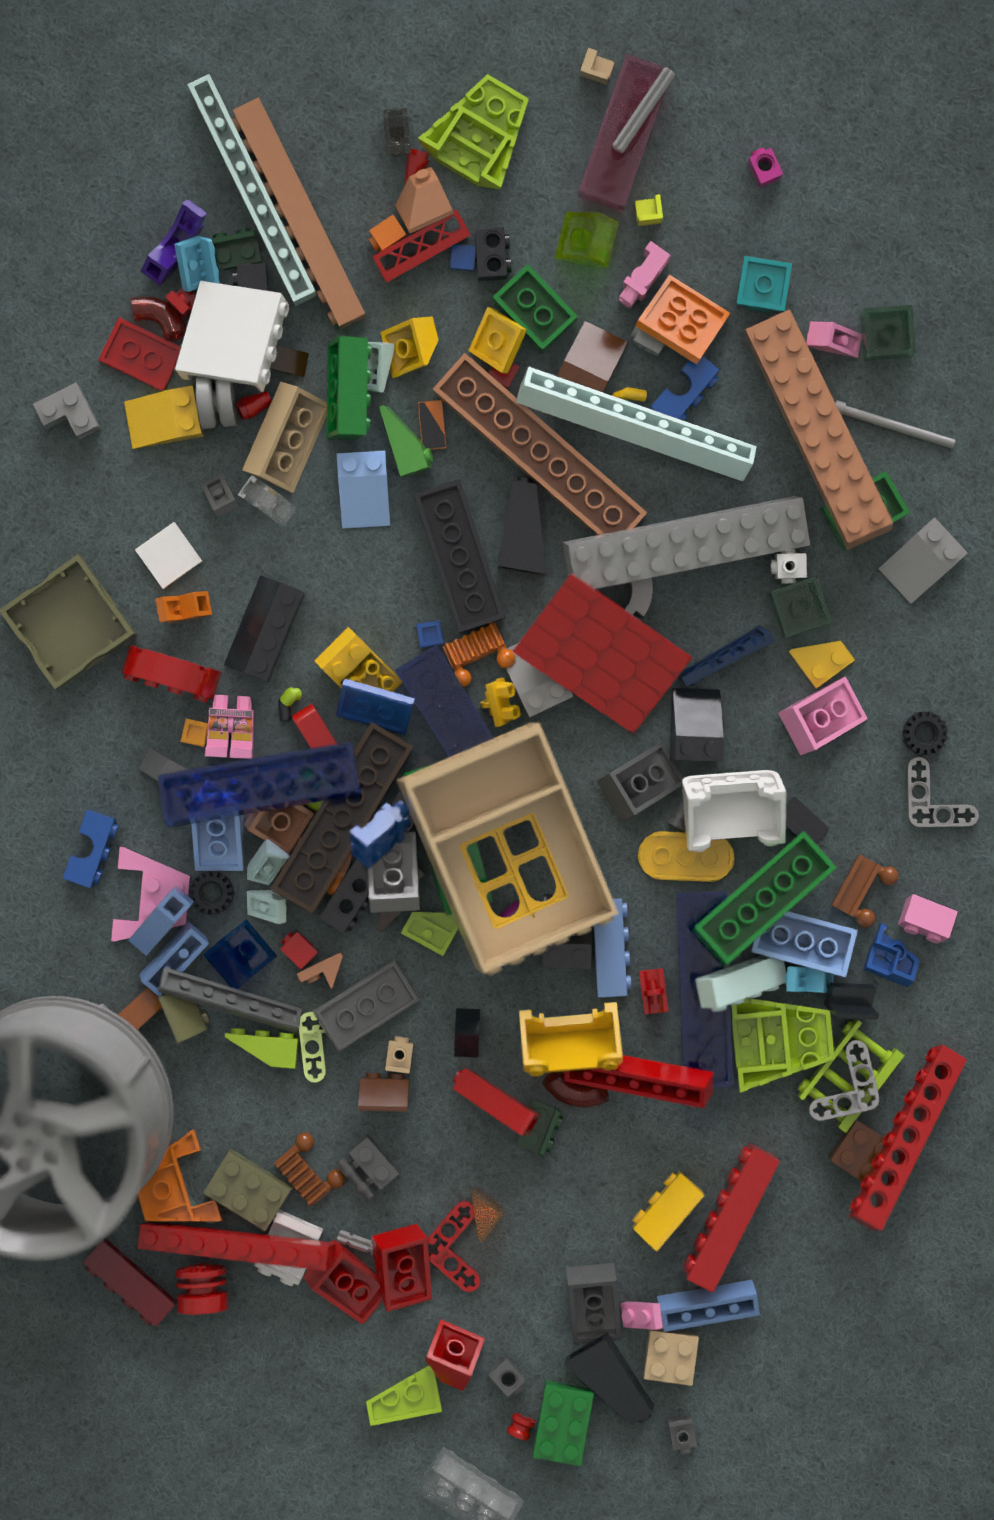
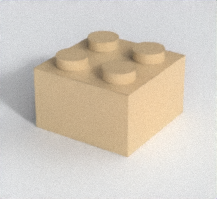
[643,1328,699,1386]

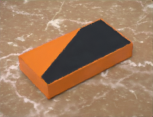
[418,400,446,450]

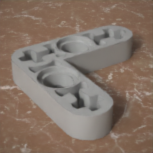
[907,757,979,827]
[810,1040,879,1121]

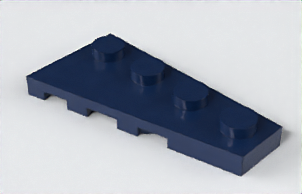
[679,625,775,686]

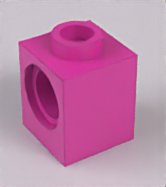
[748,147,783,188]

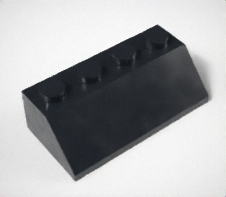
[224,575,305,683]

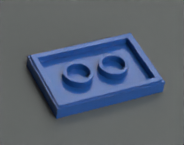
[336,679,415,735]

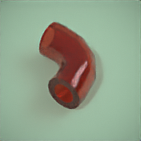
[130,296,187,341]
[542,1071,609,1108]

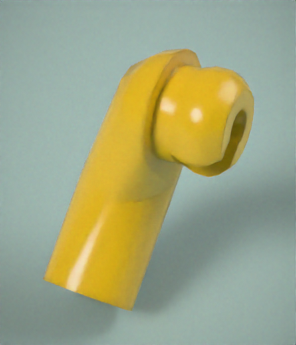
[612,387,647,402]

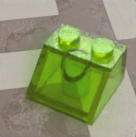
[554,212,619,268]

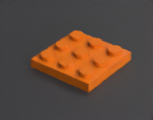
[635,275,730,364]

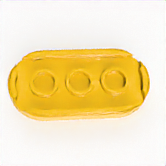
[638,831,735,882]

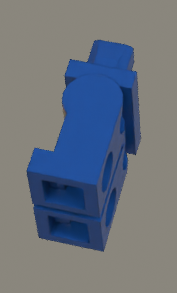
[350,800,411,869]

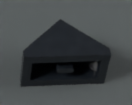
[454,1008,480,1058]

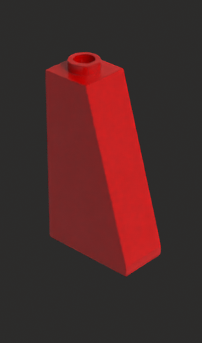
[452,1068,542,1136]

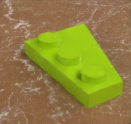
[366,1366,442,1426]

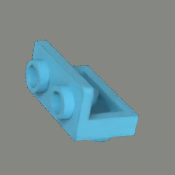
[174,236,220,292]

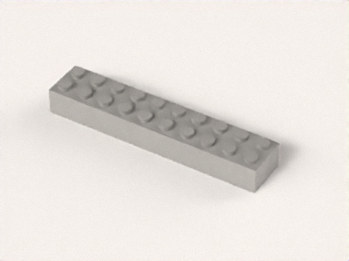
[562,496,810,589]

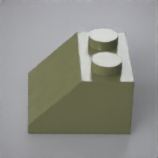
[159,994,211,1043]

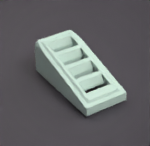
[367,342,394,392]

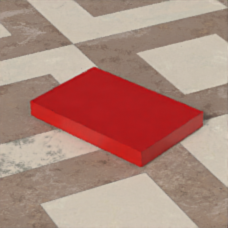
[98,317,181,391]

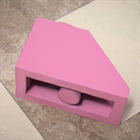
[806,321,862,358]

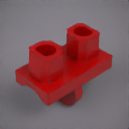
[639,968,669,1015]

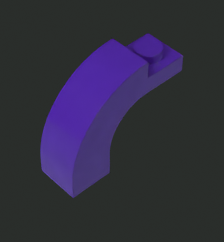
[140,199,207,285]

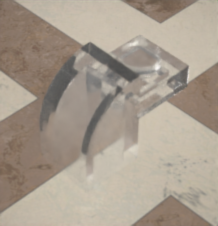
[238,475,297,528]

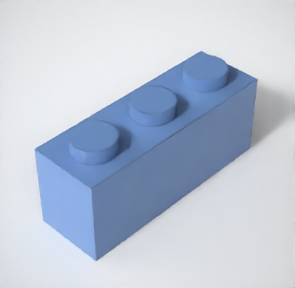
[140,921,209,997]

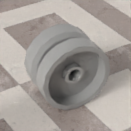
[196,376,237,429]

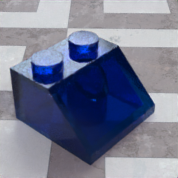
[203,919,277,989]

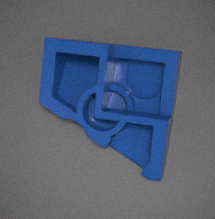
[863,923,920,987]

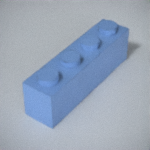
[594,898,631,997]
[657,1280,760,1332]

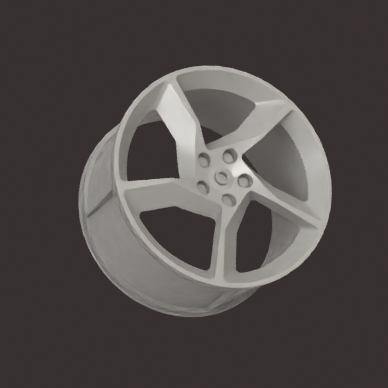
[0,996,174,1260]

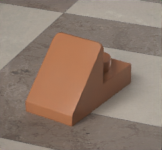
[297,952,344,989]

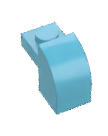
[785,966,834,993]

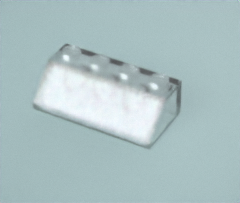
[414,1447,525,1520]

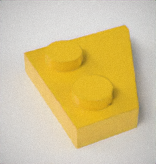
[788,641,855,689]

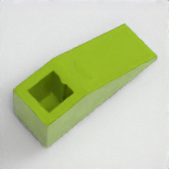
[225,1028,299,1069]

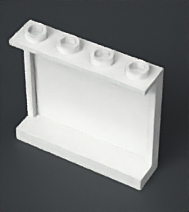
[175,281,289,392]

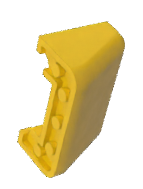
[519,1002,622,1076]

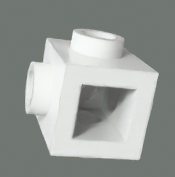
[771,549,807,584]

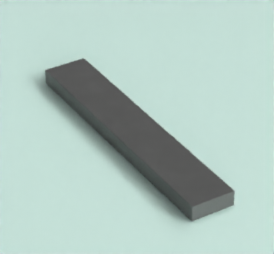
[158,967,302,1033]

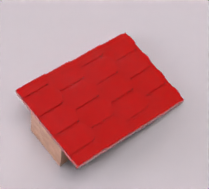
[512,573,693,734]

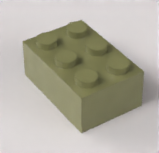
[203,1149,293,1231]

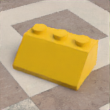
[632,1171,704,1251]

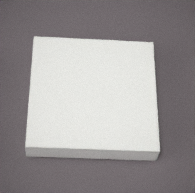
[135,522,203,589]

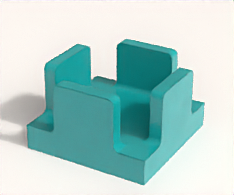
[736,256,792,314]

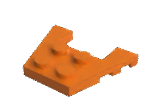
[137,1130,223,1222]

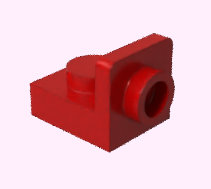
[166,288,196,319]

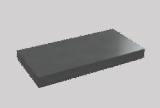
[312,960,420,1053]

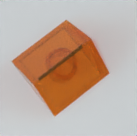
[472,1187,504,1242]

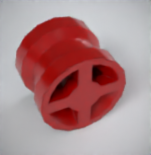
[506,1413,536,1441]

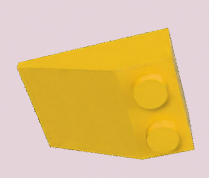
[124,386,204,449]

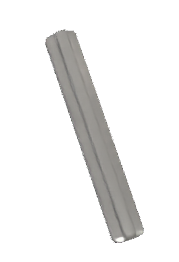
[613,67,675,153]

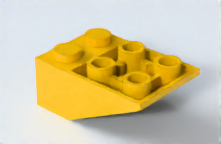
[314,627,403,692]

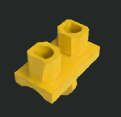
[480,678,521,727]

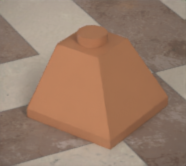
[395,167,454,234]

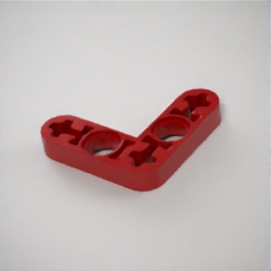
[427,1201,480,1292]

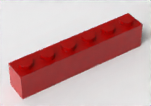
[564,1055,713,1109]

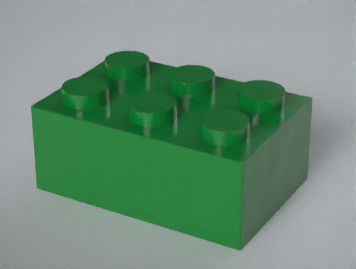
[492,264,578,354]
[820,471,910,551]
[533,1380,594,1466]

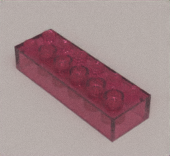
[578,54,672,212]

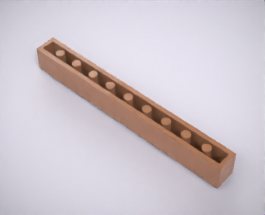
[232,97,366,330]

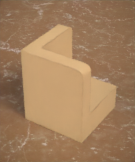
[580,48,614,85]

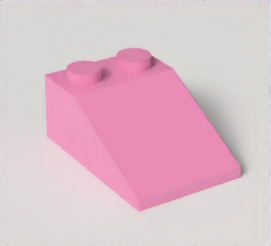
[778,676,868,755]

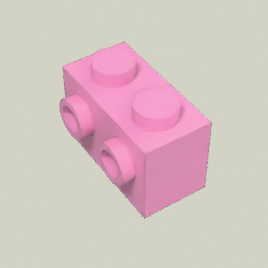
[898,894,958,943]

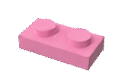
[620,1301,663,1330]

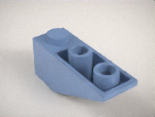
[128,886,194,956]

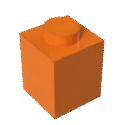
[368,215,407,251]

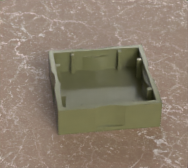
[0,554,137,691]

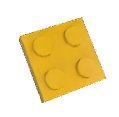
[468,307,527,373]

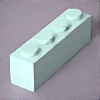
[696,955,786,1011]

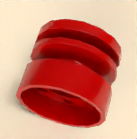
[175,1263,229,1314]

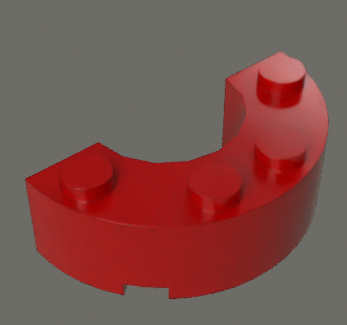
[121,645,221,703]

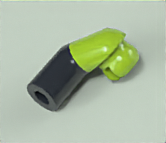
[278,687,302,721]

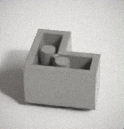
[33,383,101,439]

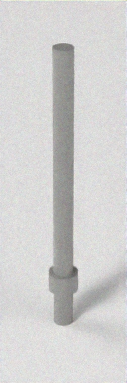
[835,400,955,449]

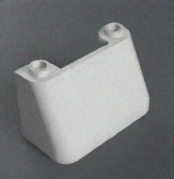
[683,770,786,852]

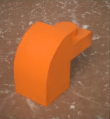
[155,591,212,623]

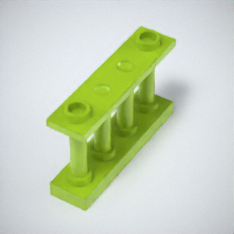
[797,1019,905,1133]

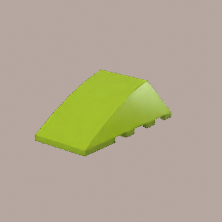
[418,74,529,189]
[731,998,835,1093]

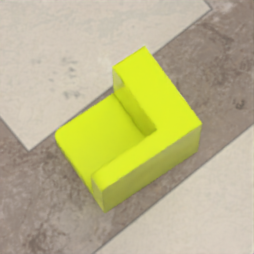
[635,195,663,226]

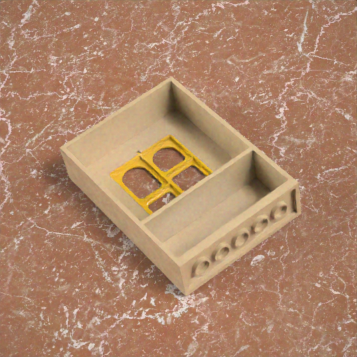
[396,723,619,975]

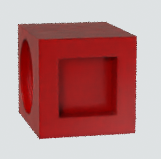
[280,931,319,969]

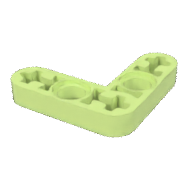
[299,1012,326,1082]

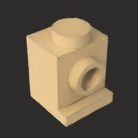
[385,1036,414,1073]

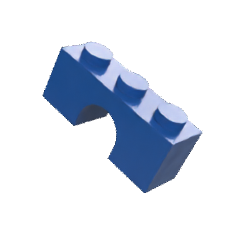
[650,356,719,421]
[63,810,119,888]

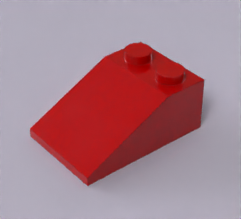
[371,1224,432,1312]
[303,1240,383,1325]

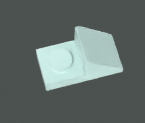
[247,890,286,924]

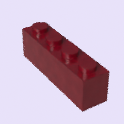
[83,1238,177,1327]

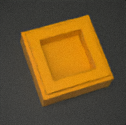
[180,718,208,747]

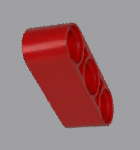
[292,703,348,775]

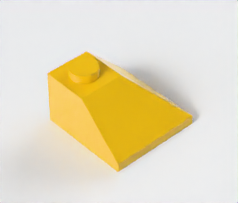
[380,317,439,379]

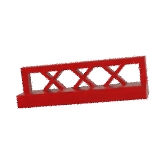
[372,209,471,283]

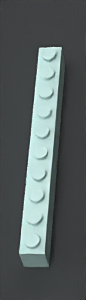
[187,74,317,307]
[516,367,757,481]

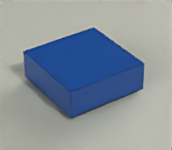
[450,244,476,271]
[416,620,444,648]

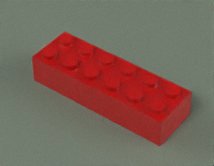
[682,1143,780,1292]

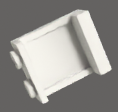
[254,1209,323,1286]

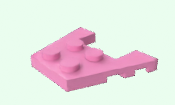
[111,847,191,941]

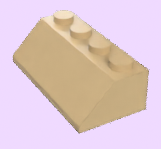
[242,382,327,493]

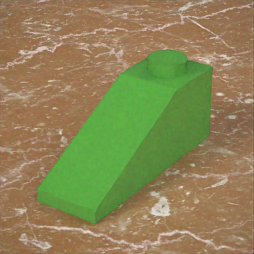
[379,405,434,477]

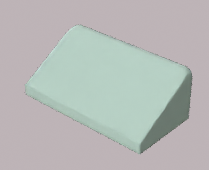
[247,839,289,885]

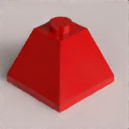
[425,1319,485,1391]

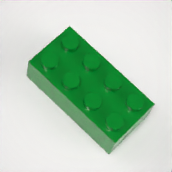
[326,336,371,441]

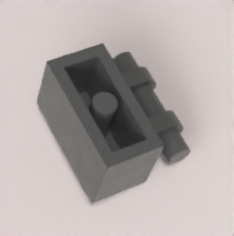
[337,1135,400,1200]

